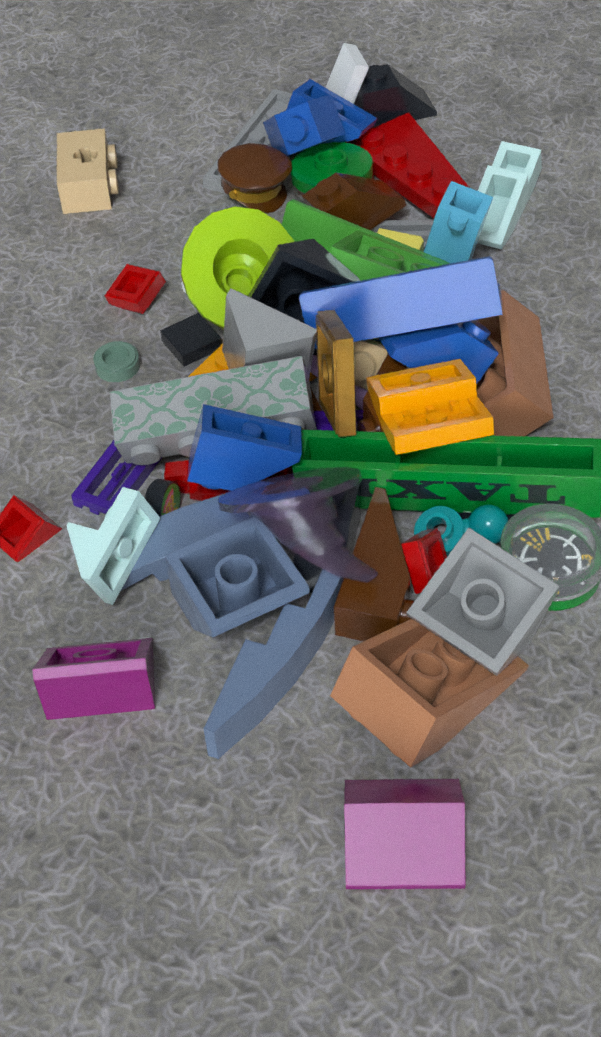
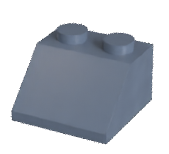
[165,514,309,638]

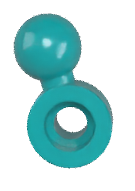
[414,505,509,557]

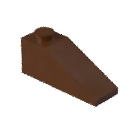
[334,487,414,641]

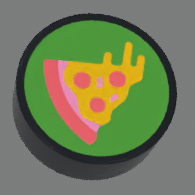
[145,479,181,516]

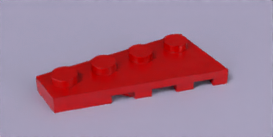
[345,112,470,218]

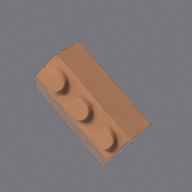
[476,290,554,436]

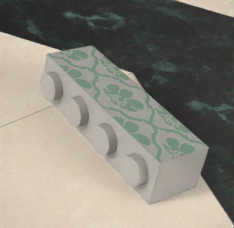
[109,356,317,465]

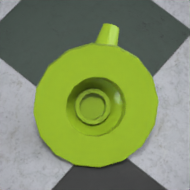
[181,206,295,329]

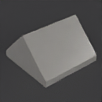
[222,289,318,378]
[406,528,559,676]

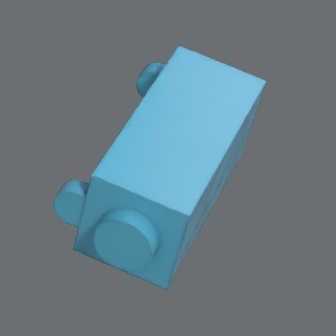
[424,181,493,264]

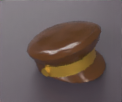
[218,143,292,213]

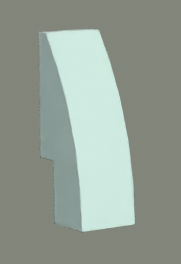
[477,141,542,249]

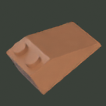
[330,619,529,768]

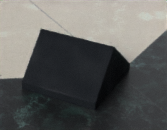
[248,239,361,356]

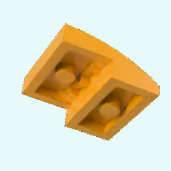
[366,359,494,455]

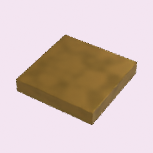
[316,310,356,437]

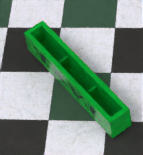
[292,430,601,518]

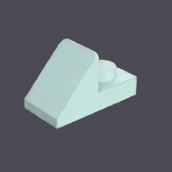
[67,487,160,605]

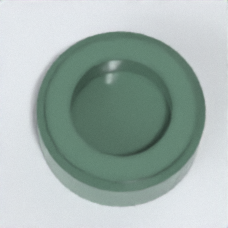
[93,341,140,382]

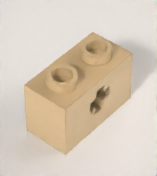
[57,128,119,214]

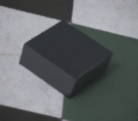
[160,313,222,367]

